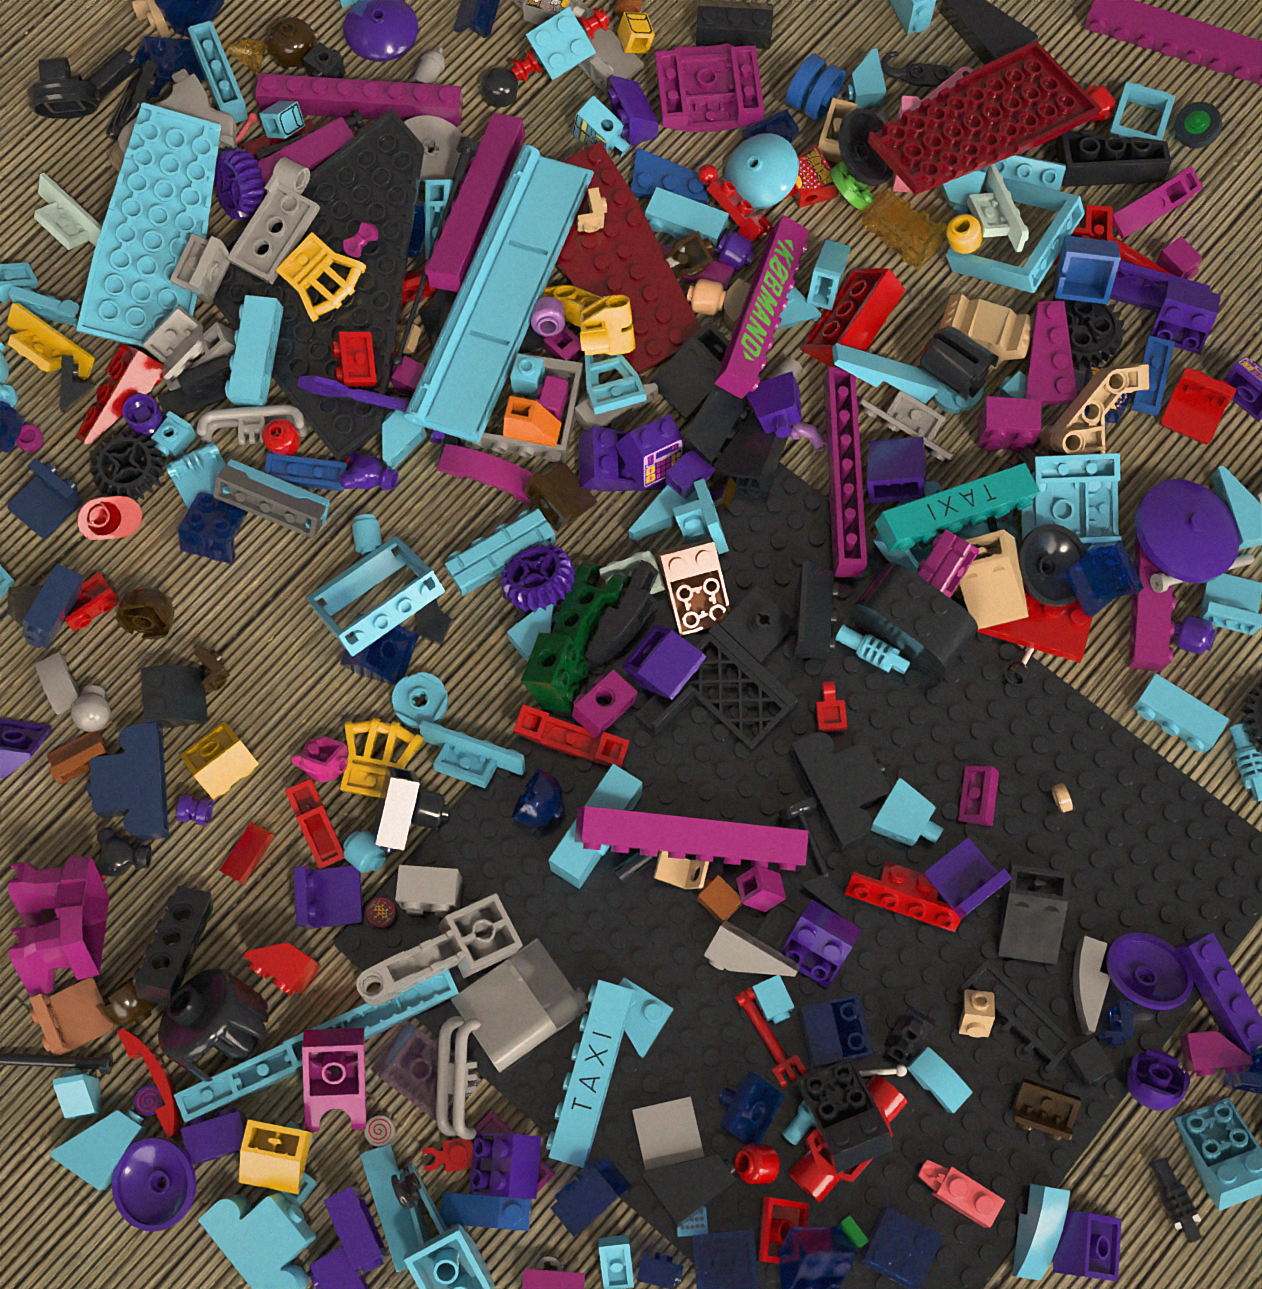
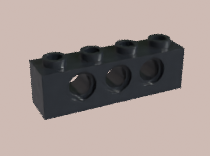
[133,885,213,1005]

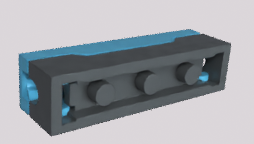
[213,459,330,538]

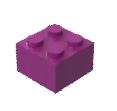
[977,396,1041,453]

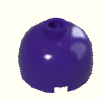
[1126,1050,1190,1111]

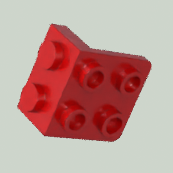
[1160,367,1237,445]

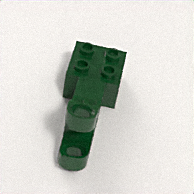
[521,561,631,712]

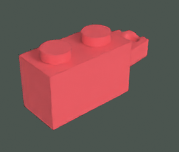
[917,1160,1005,1228]

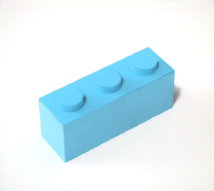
[645,187,729,248]
[1132,674,1230,753]

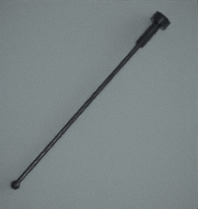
[392,137,479,367]

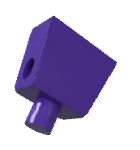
[746,371,802,438]

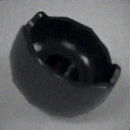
[480,67,518,108]

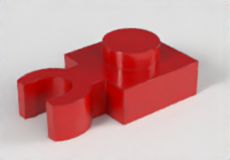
[422,1139,474,1173]

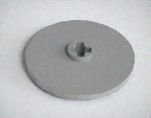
[404,115,464,184]

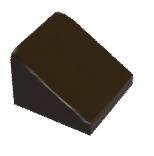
[709,477,737,509]

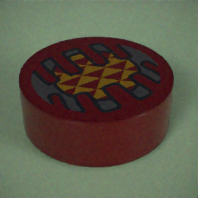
[366,898,396,928]

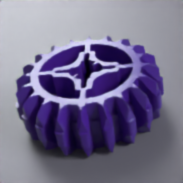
[214,148,266,221]
[501,543,575,613]

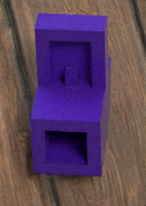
[665,451,715,500]

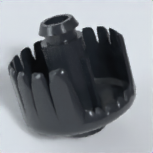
[158,968,269,1082]

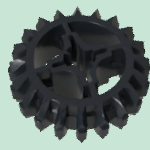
[90,431,165,500]

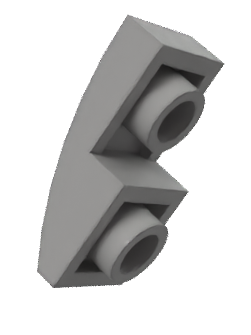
[35,651,81,715]

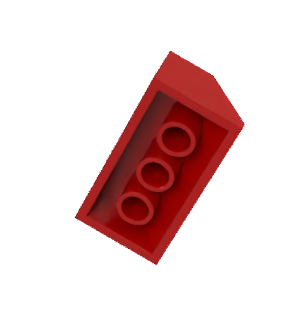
[800,268,906,367]

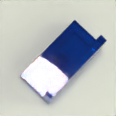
[453,0,500,38]

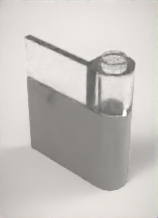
[450,939,588,1073]

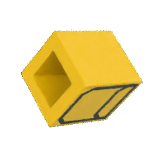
[617,12,655,54]

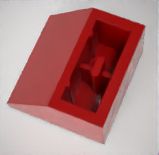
[243,942,321,996]

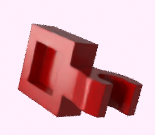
[815,681,847,732]

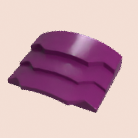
[655,43,765,132]

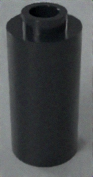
[84,47,139,100]

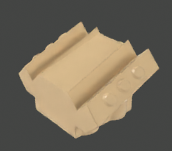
[939,294,1034,370]

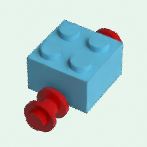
[510,7,610,83]

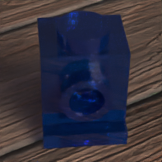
[637,1250,684,1289]

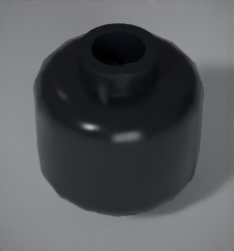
[411,789,449,829]

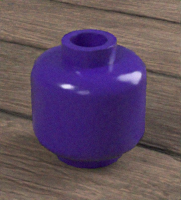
[715,231,755,270]
[1172,615,1217,655]

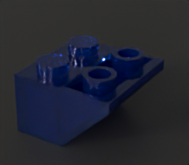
[799,994,874,1069]
[779,1226,858,1289]

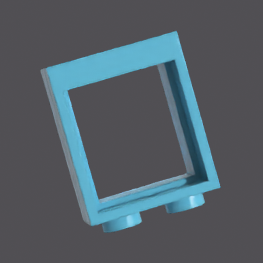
[1107,81,1176,141]

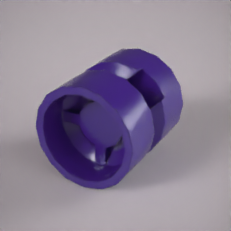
[122,394,165,441]

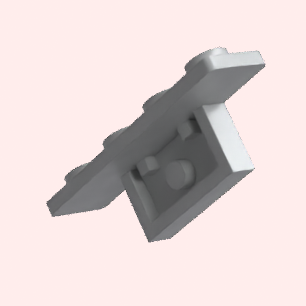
[859,390,955,461]

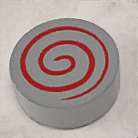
[365,1116,396,1147]

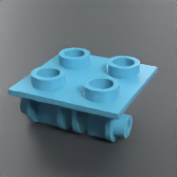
[165,441,226,510]

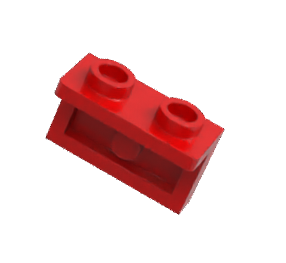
[64,572,120,632]

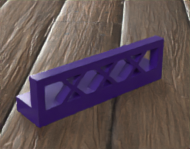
[1109,261,1210,312]

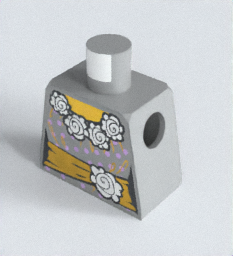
[523,0,587,25]

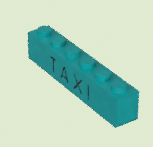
[874,463,1040,552]

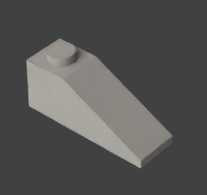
[162,322,236,392]
[574,383,658,431]
[704,920,801,977]

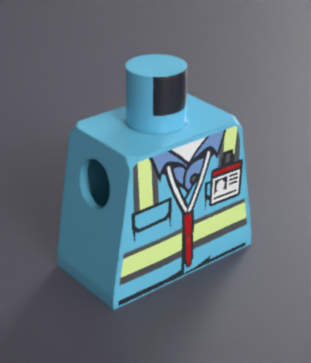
[572,96,630,157]

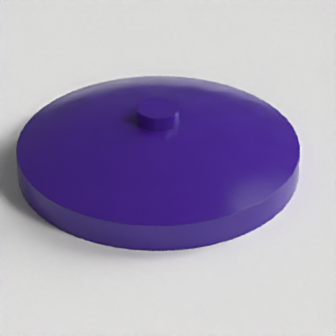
[1135,479,1239,583]

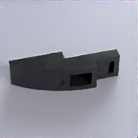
[585,560,659,666]

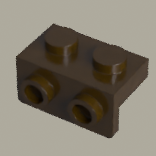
[1011,1078,1082,1140]

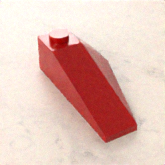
[76,343,163,445]

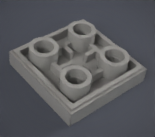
[632,1097,704,1171]

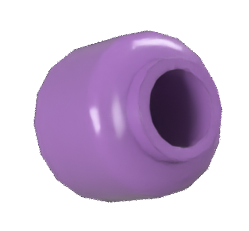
[531,297,565,337]

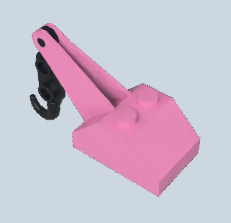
[880,51,974,192]

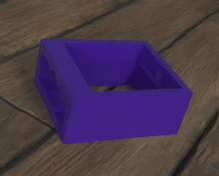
[323,1186,389,1273]

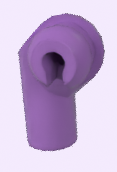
[789,421,827,451]

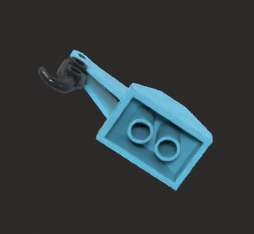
[391,1163,496,1289]

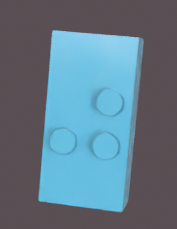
[549,764,642,889]

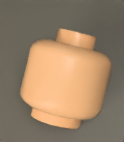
[687,279,727,316]

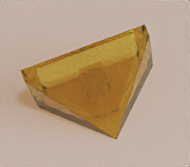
[227,37,267,75]

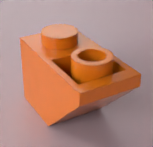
[503,396,561,447]

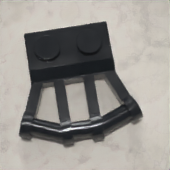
[106,59,157,140]

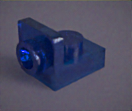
[1098,1001,1134,1046]

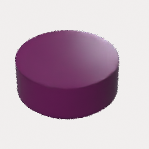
[14,424,44,452]

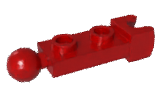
[698,164,773,242]

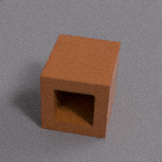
[697,875,742,924]

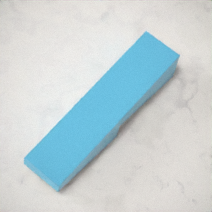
[832,343,939,404]

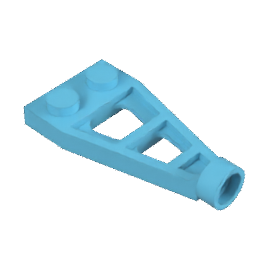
[580,331,647,415]

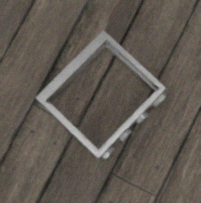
[461,353,584,462]

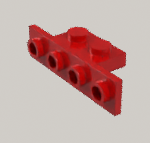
[845,861,961,932]

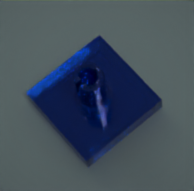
[719,1071,784,1144]

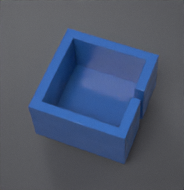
[1053,236,1121,304]

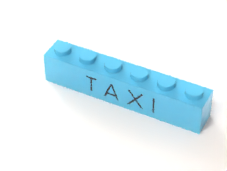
[546,980,635,1168]

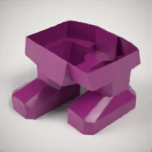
[8,856,109,996]

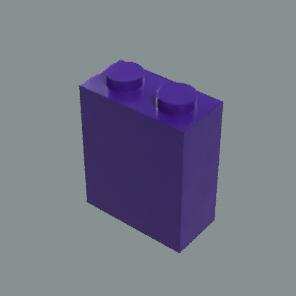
[867,437,926,503]

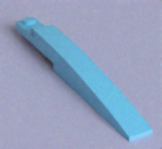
[174,970,459,1123]

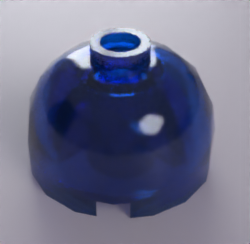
[511,769,565,827]

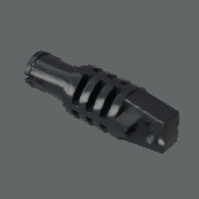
[1149,1157,1202,1243]

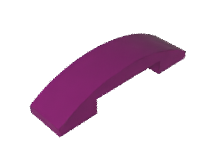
[437,444,534,506]

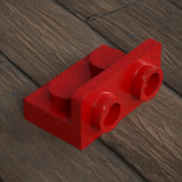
[331,332,377,387]

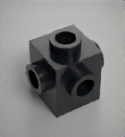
[303,42,346,79]

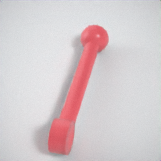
[236,113,258,144]

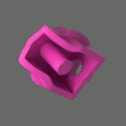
[291,736,348,783]

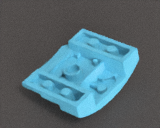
[1021,453,1122,565]

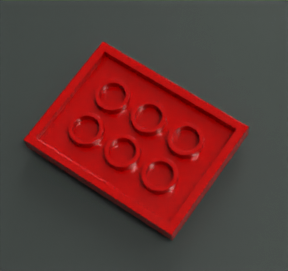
[977,585,1099,663]

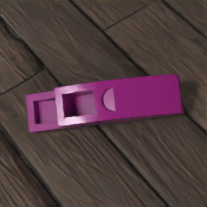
[1113,165,1203,239]

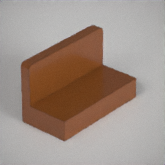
[47,731,111,785]

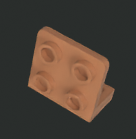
[30,978,114,1056]

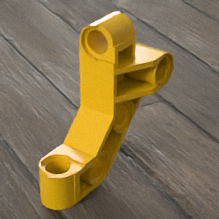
[541,285,636,355]

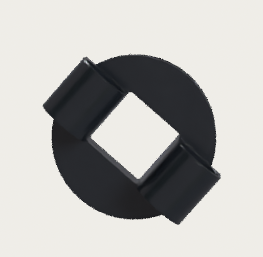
[27,57,100,119]

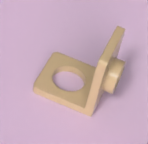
[654,851,709,889]

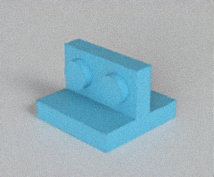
[673,479,729,554]

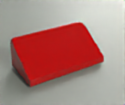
[219,822,275,886]

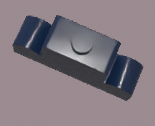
[87,722,169,841]

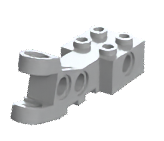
[356,893,523,1006]

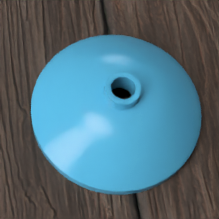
[725,133,799,209]

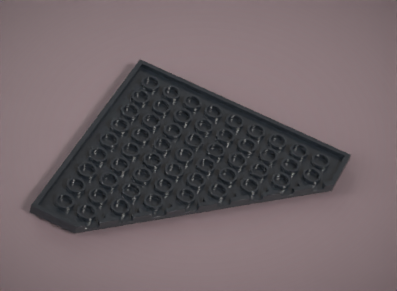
[212,108,425,462]

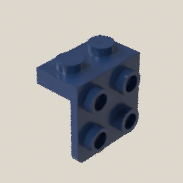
[7,458,83,539]

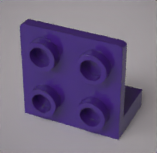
[924,838,1012,919]
[294,865,363,930]

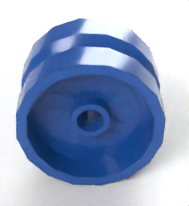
[785,53,846,122]

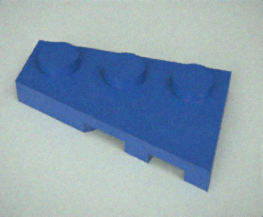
[631,147,709,205]

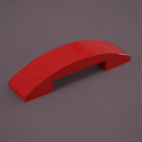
[513,705,630,768]
[117,1028,181,1139]

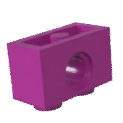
[572,670,638,738]

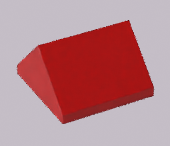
[756,1197,809,1267]

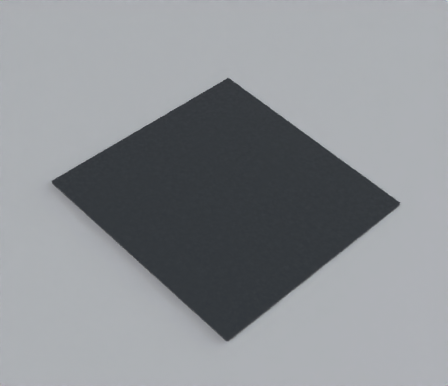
[334,462,1262,1289]

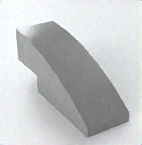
[1073,936,1110,1035]

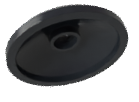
[838,108,894,186]
[1018,524,1090,607]

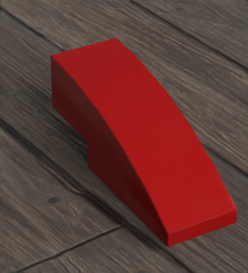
[285,777,344,869]

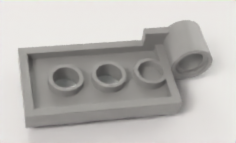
[227,157,320,285]

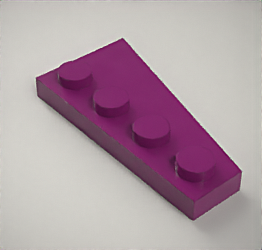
[1023,301,1077,405]

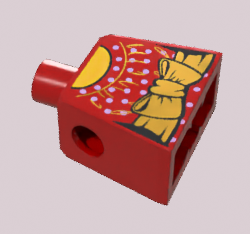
[781,145,839,208]

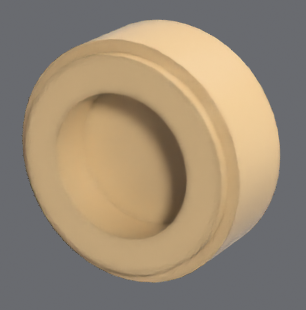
[1051,783,1073,813]

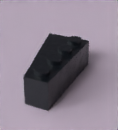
[1055,129,1171,187]

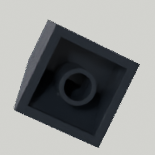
[141,664,208,729]

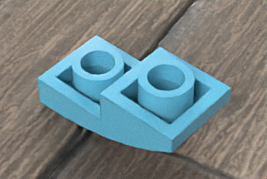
[907,1046,973,1113]

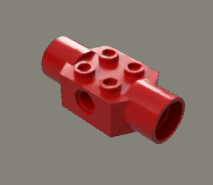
[788,1074,908,1203]

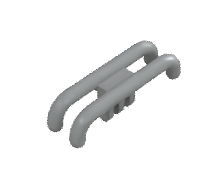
[197,404,308,445]
[436,1016,481,1140]

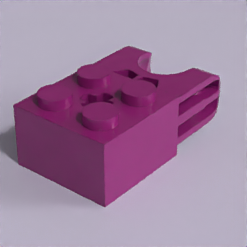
[302,1028,366,1132]

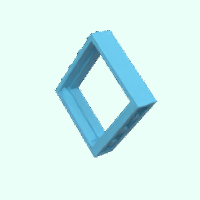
[946,178,1085,293]
[306,536,445,657]

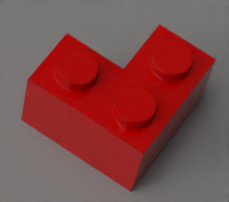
[1053,205,1113,265]

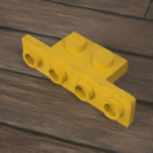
[7,303,95,380]

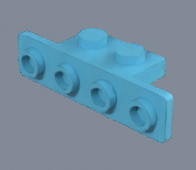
[978,155,1066,191]
[419,720,525,788]

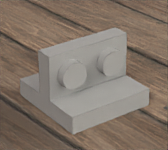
[170,234,230,305]

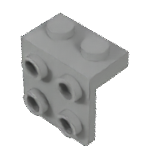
[142,305,203,380]

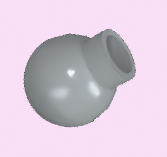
[71,685,111,732]

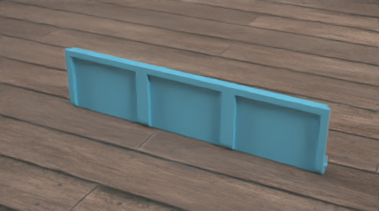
[404,145,594,444]

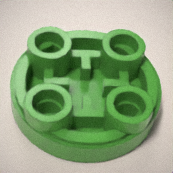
[830,160,875,210]

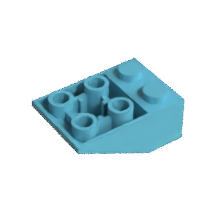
[1175,1097,1262,1211]

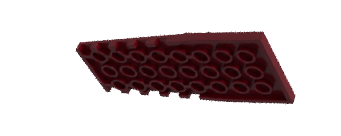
[867,40,1102,195]
[556,142,701,375]

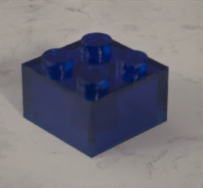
[550,1158,632,1237]
[858,1206,944,1289]
[691,1230,759,1289]

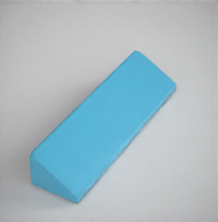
[360,1144,419,1272]

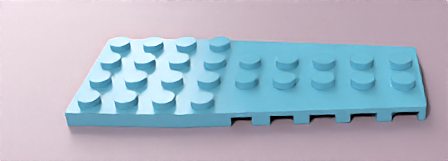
[76,103,221,349]

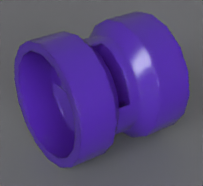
[177,793,214,826]

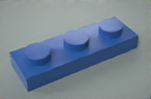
[1130,335,1175,416]
[264,453,348,492]

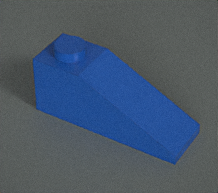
[440,1192,532,1231]

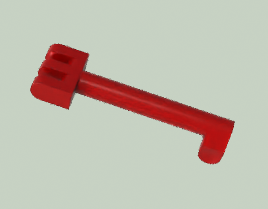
[734,987,807,1088]

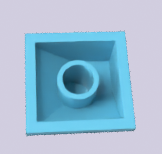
[939,170,986,214]

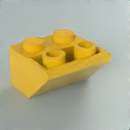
[239,1120,313,1194]

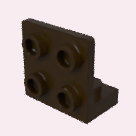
[523,463,597,532]

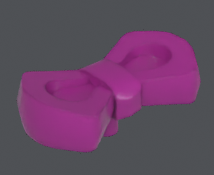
[343,222,378,258]

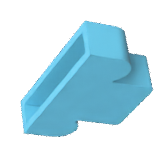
[198,1192,316,1289]

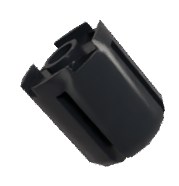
[920,326,999,401]

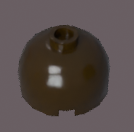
[267,17,318,70]
[116,587,174,639]
[96,977,155,1026]

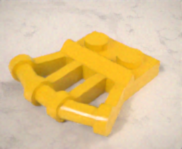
[276,232,366,322]
[340,718,424,799]

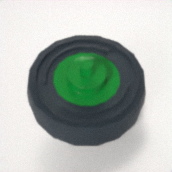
[1175,102,1223,149]

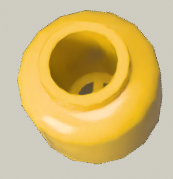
[946,214,983,254]

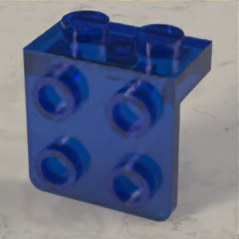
[154,0,225,38]
[178,492,248,564]
[1065,540,1144,617]

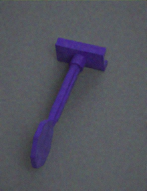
[297,376,445,444]

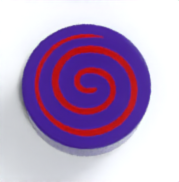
[134,1086,165,1117]

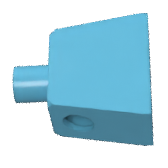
[871,778,944,846]

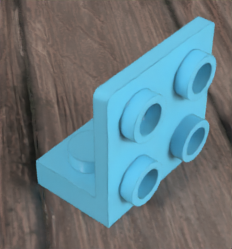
[1199,573,1262,635]

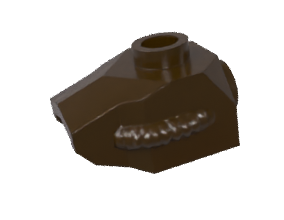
[664,231,716,279]

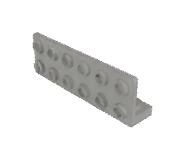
[512,0,644,95]

